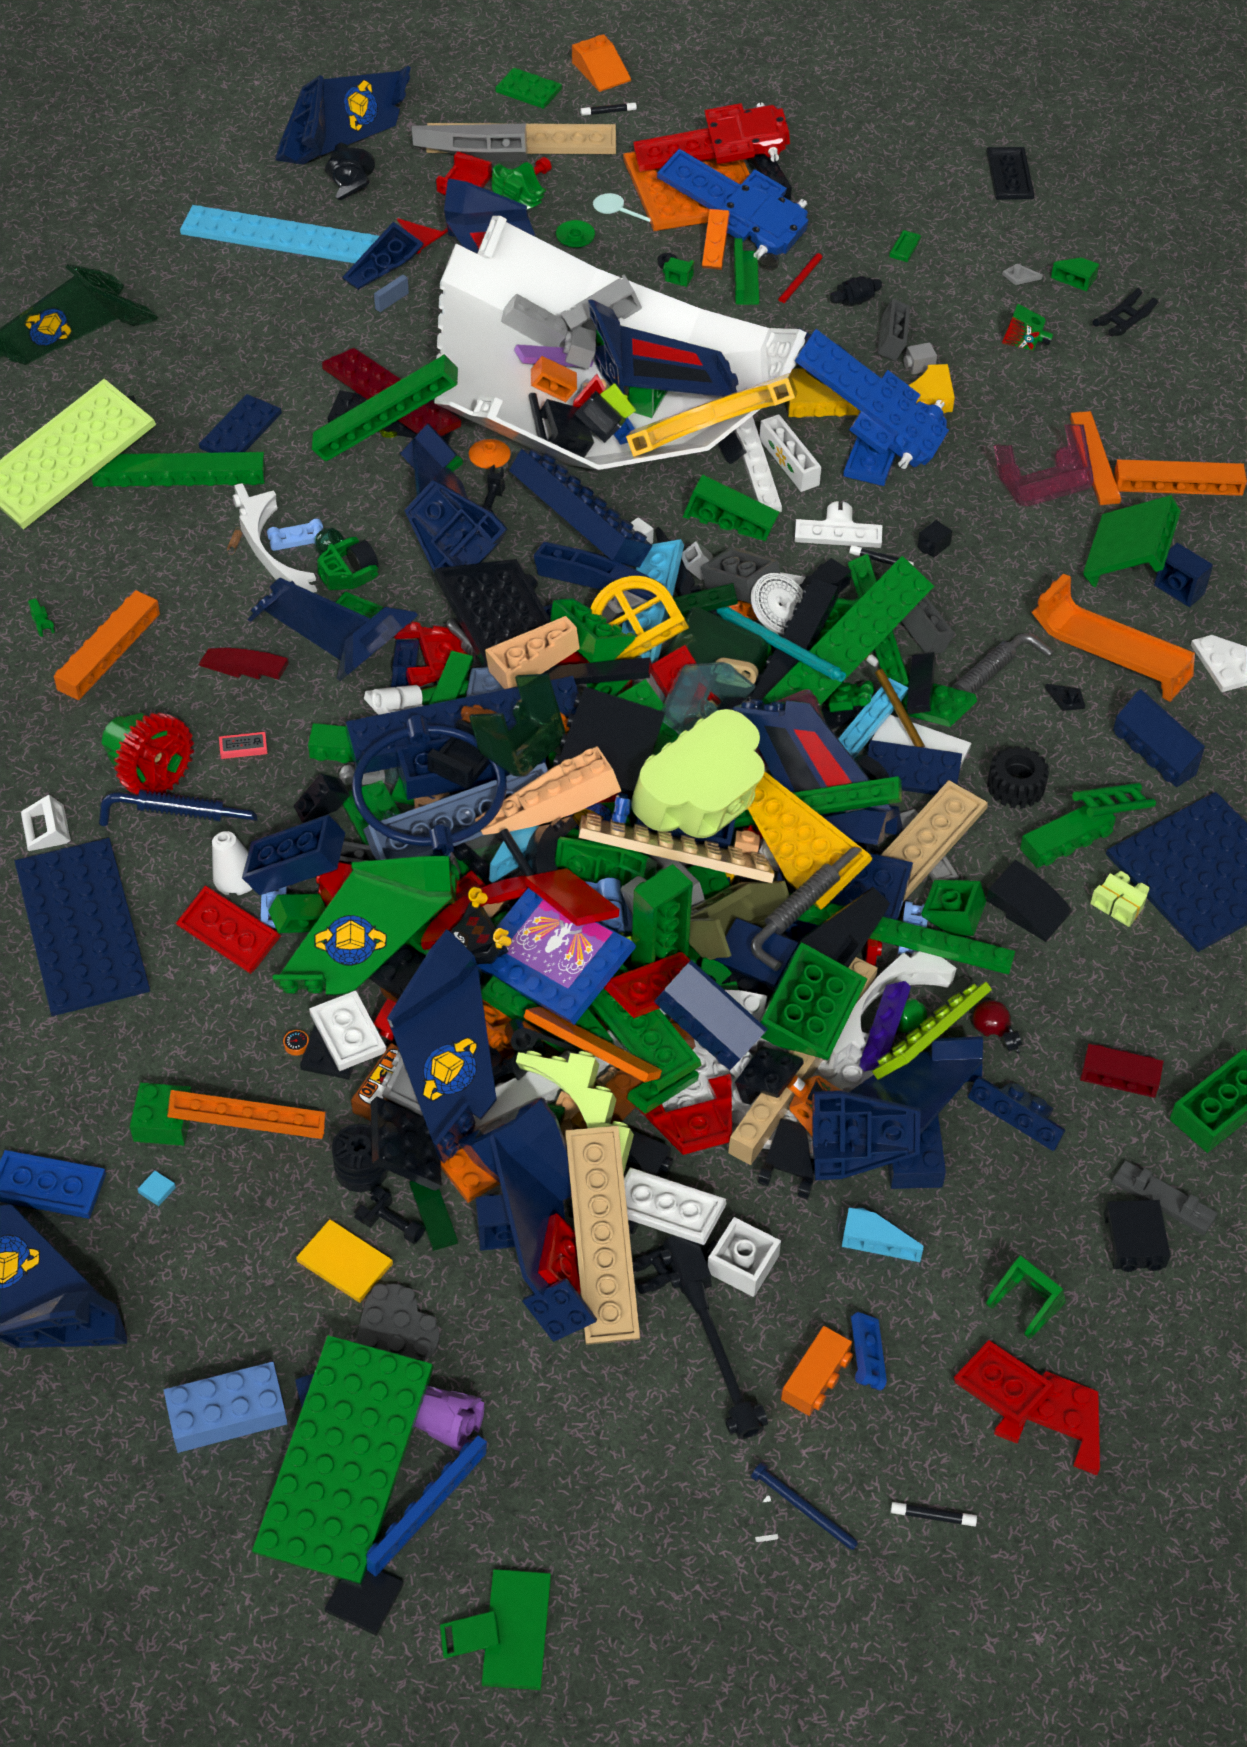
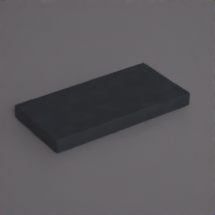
[986,147,1034,200]

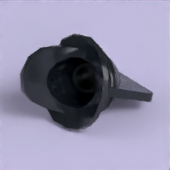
[325,143,375,200]

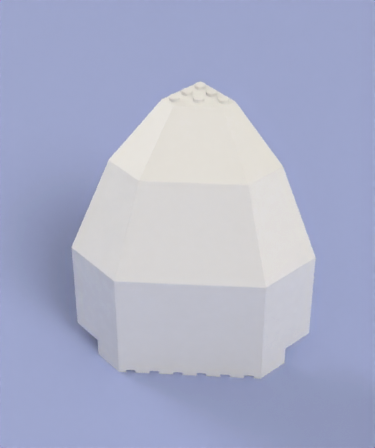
[434,216,806,470]

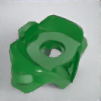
[492,162,547,210]

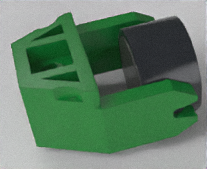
[317,537,379,590]

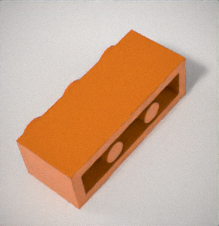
[781,1326,853,1416]

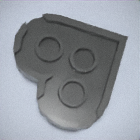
[356,1284,440,1361]

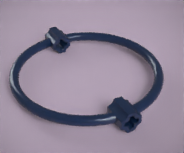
[352,714,507,856]

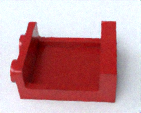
[436,151,492,195]

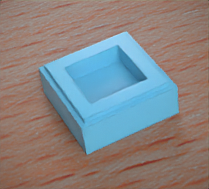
[138,1171,176,1206]

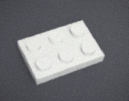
[309,991,386,1071]

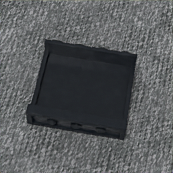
[552,687,665,800]

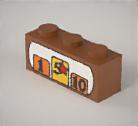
[351,1043,399,1121]

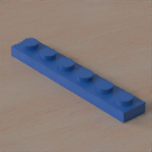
[366,1435,487,1577]

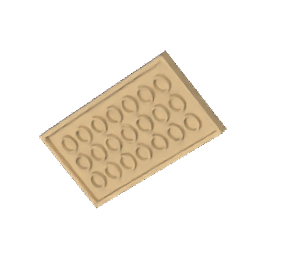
[579,813,774,883]

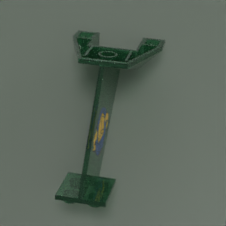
[0,264,158,365]

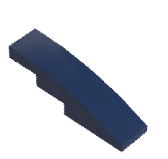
[391,640,419,688]

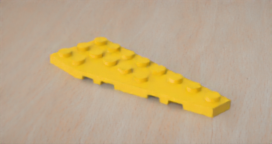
[748,771,873,910]

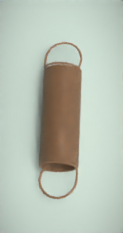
[227,527,242,555]

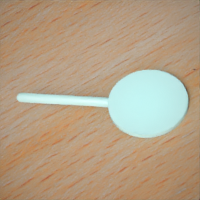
[593,193,650,222]

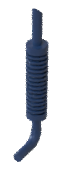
[99,789,258,826]

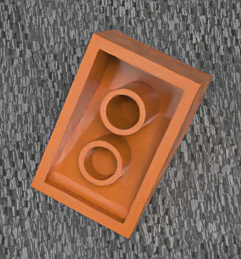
[572,34,631,92]

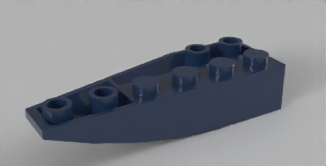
[534,542,664,601]

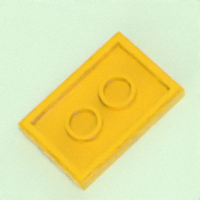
[296,1220,393,1303]

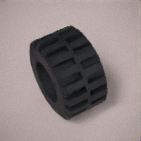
[987,746,1049,809]

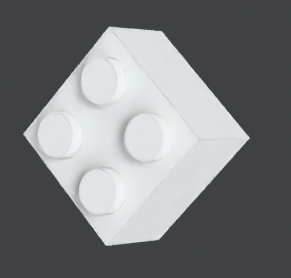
[708,1217,781,1297]

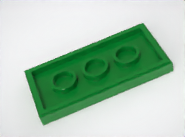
[482,1569,551,1690]

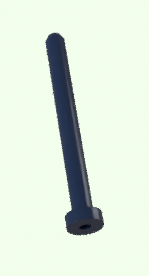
[751,1462,858,1550]

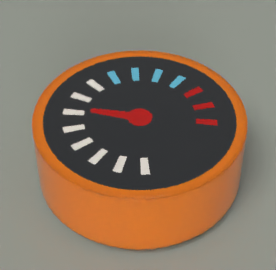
[283,1030,309,1055]

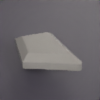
[1002,264,1043,285]
[607,591,647,613]

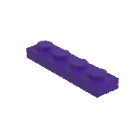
[859,981,911,1071]

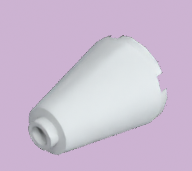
[212,831,252,895]

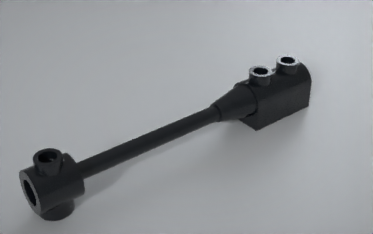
[660,1235,768,1440]

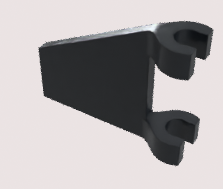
[758,1118,814,1200]

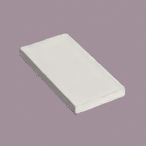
[869,715,971,768]
[624,1167,726,1245]

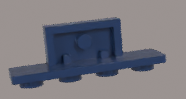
[968,1077,1065,1151]

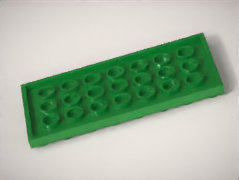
[252,1335,434,1584]

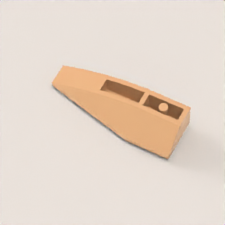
[475,746,621,835]

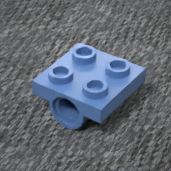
[586,878,633,936]

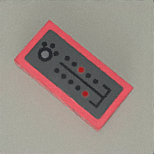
[219,732,268,759]

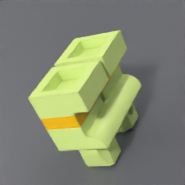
[1090,871,1149,927]

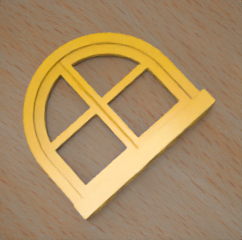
[590,576,689,661]

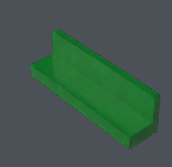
[734,238,759,305]

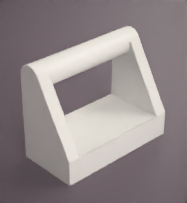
[21,795,71,851]

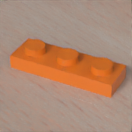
[702,209,730,270]

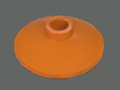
[469,439,511,469]

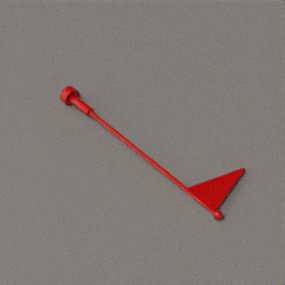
[397,157,552,254]

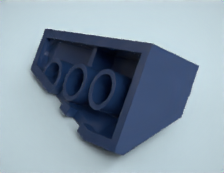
[342,222,424,290]

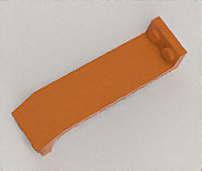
[1032,574,1195,702]

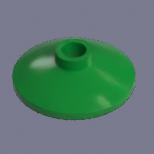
[556,220,595,247]

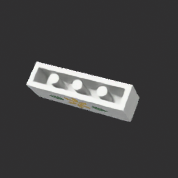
[759,414,821,492]

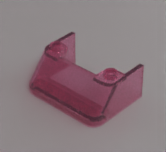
[993,424,1094,506]

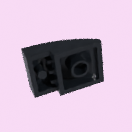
[986,860,1072,942]

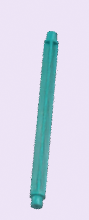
[717,607,846,682]

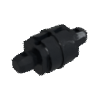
[830,276,882,306]

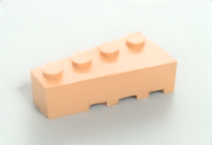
[485,616,580,689]

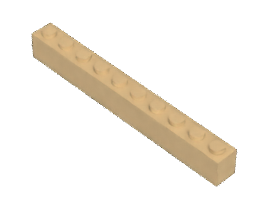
[728,957,878,1165]

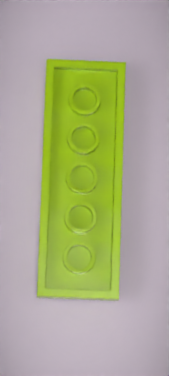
[872,982,992,1080]

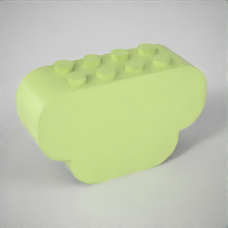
[631,709,765,838]

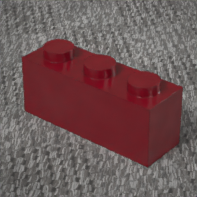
[1080,1043,1164,1098]

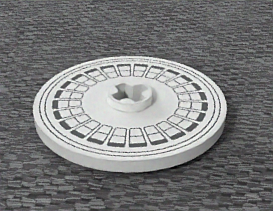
[751,573,803,636]

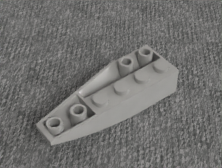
[412,123,528,161]

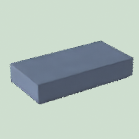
[374,275,409,312]

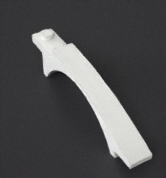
[232,483,317,593]
[829,951,957,1070]

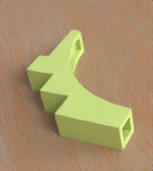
[516,1051,634,1175]

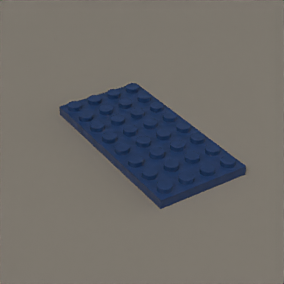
[14,838,150,1016]

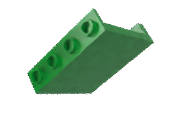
[1083,495,1181,587]

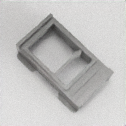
[561,274,642,331]

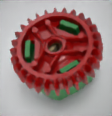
[102,712,194,795]

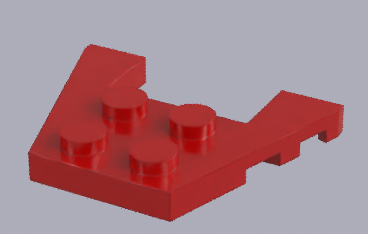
[394,622,472,687]
[636,1074,732,1155]
[994,1371,1100,1475]

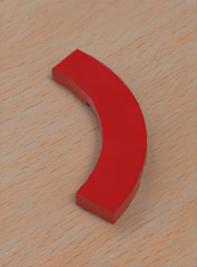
[421,876,528,950]

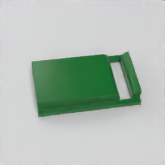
[440,1611,500,1659]

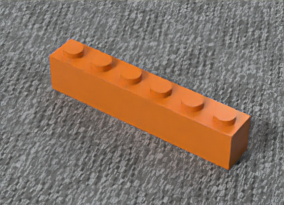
[1114,459,1247,496]
[54,590,160,700]

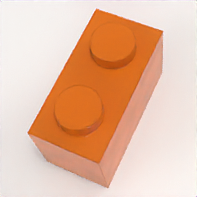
[531,356,577,402]

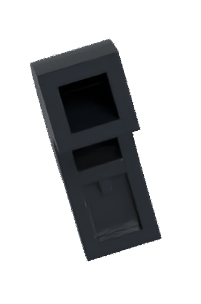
[525,817,577,875]

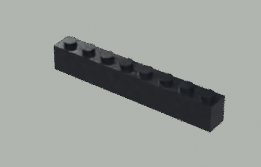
[747,578,838,704]

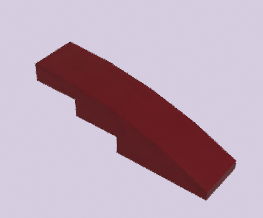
[198,648,289,680]

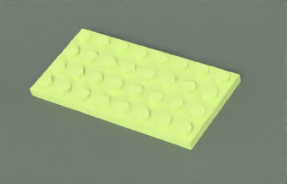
[0,379,156,529]

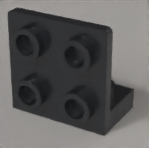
[735,1046,804,1105]

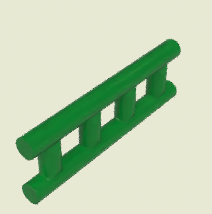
[1072,783,1156,817]

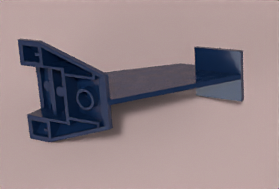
[400,424,508,573]
[247,578,418,681]
[812,1036,983,1180]
[458,1097,597,1342]

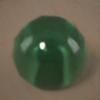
[314,528,344,555]

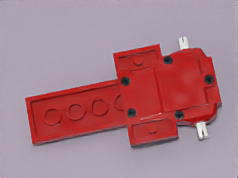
[633,103,790,172]

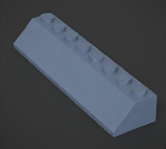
[363,762,548,860]

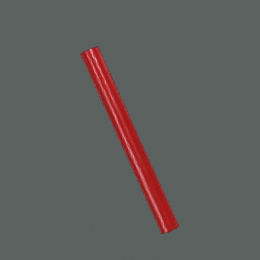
[778,253,823,303]

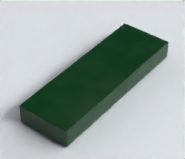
[673,583,738,617]
[409,1181,458,1251]

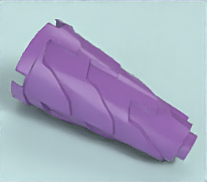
[414,1386,484,1451]

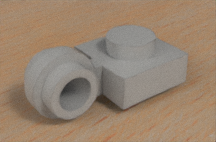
[339,765,385,785]

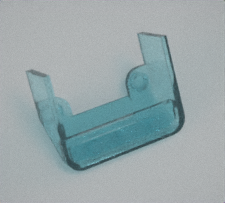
[661,662,756,734]

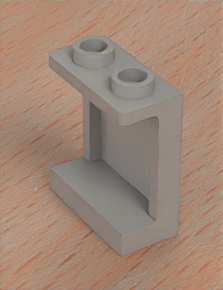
[381,1051,424,1117]

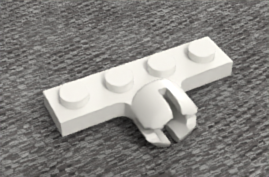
[795,501,882,548]

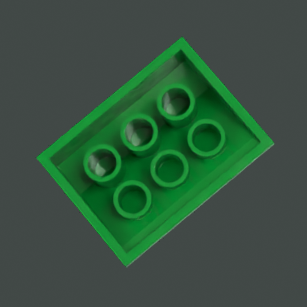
[759,942,867,1060]

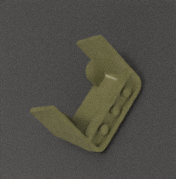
[689,881,790,960]

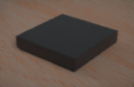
[325,1570,404,1636]

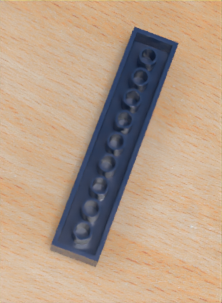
[346,676,579,774]

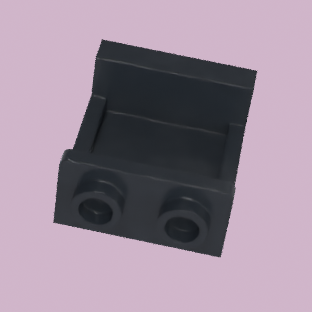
[540,399,594,458]
[427,719,499,789]
[1103,1200,1171,1272]

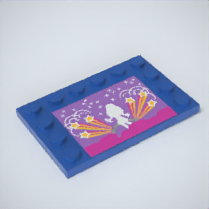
[477,888,636,1025]

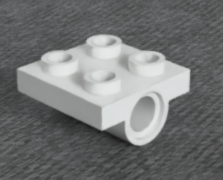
[364,685,423,715]

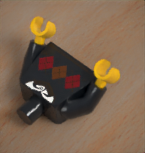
[451,887,511,965]

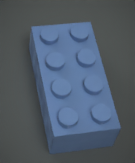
[164,1362,287,1453]

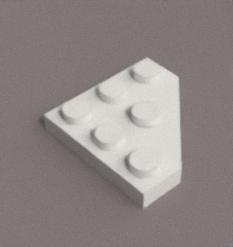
[1191,635,1247,692]

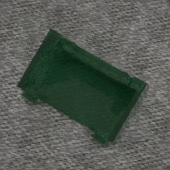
[664,607,768,698]

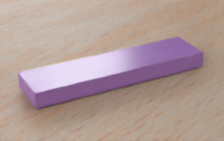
[514,344,594,367]

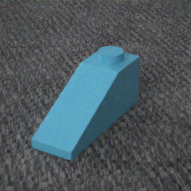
[489,825,540,883]
[842,1207,924,1262]

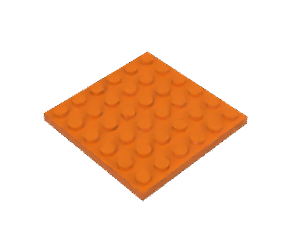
[623,152,750,231]

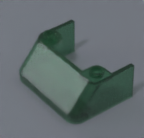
[469,674,565,777]

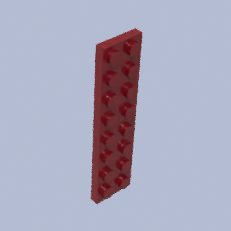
[322,348,461,436]

